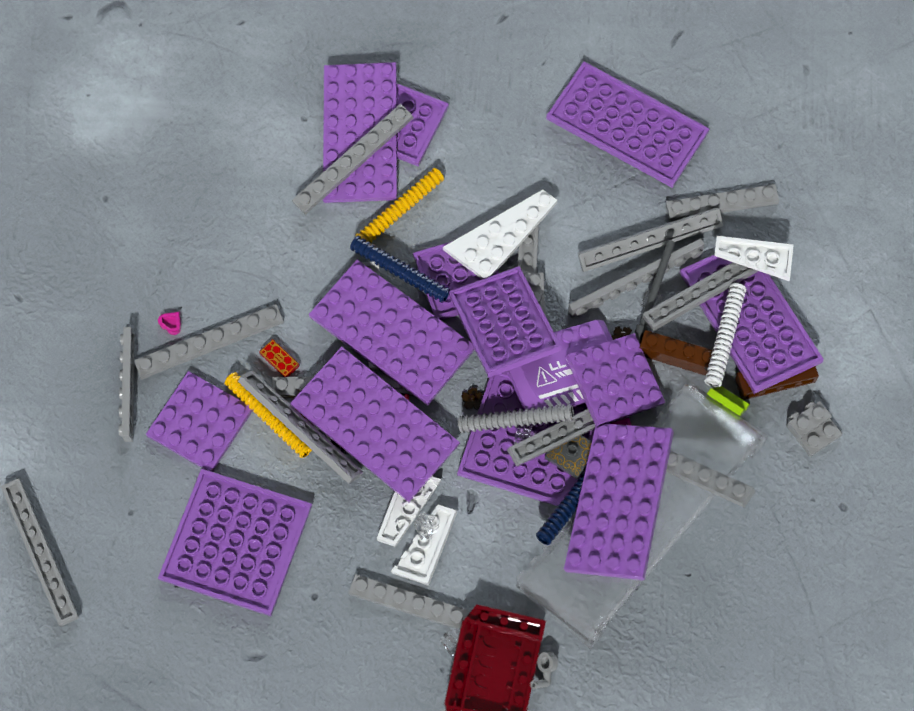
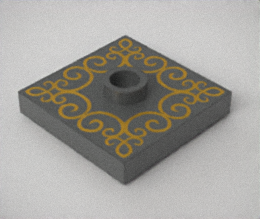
[544,435,592,480]

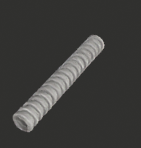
[458,404,574,433]

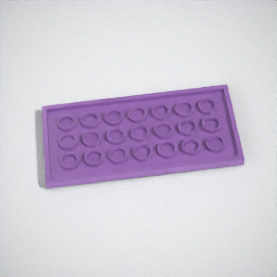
[323,62,397,203]
[546,62,710,188]
[680,255,824,394]
[309,260,475,405]
[290,347,460,503]
[564,424,674,580]

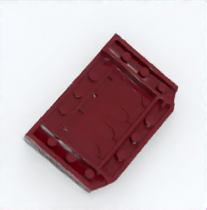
[444,604,546,711]

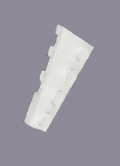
[714,236,794,281]
[377,476,441,547]
[391,505,457,585]

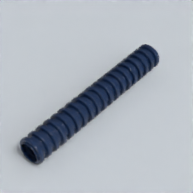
[350,235,450,303]
[536,471,585,545]

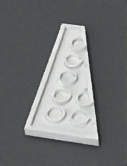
[443,190,557,279]

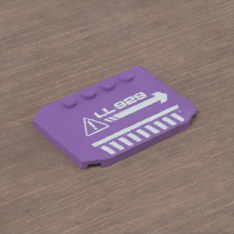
[507,320,613,411]

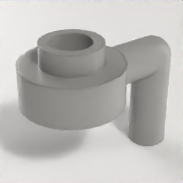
[530,652,558,689]

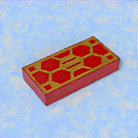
[259,339,300,377]

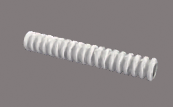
[705,283,747,387]

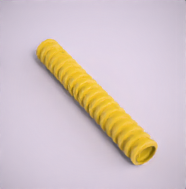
[355,168,444,243]
[224,372,312,458]

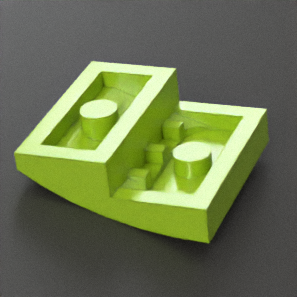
[707,386,750,416]

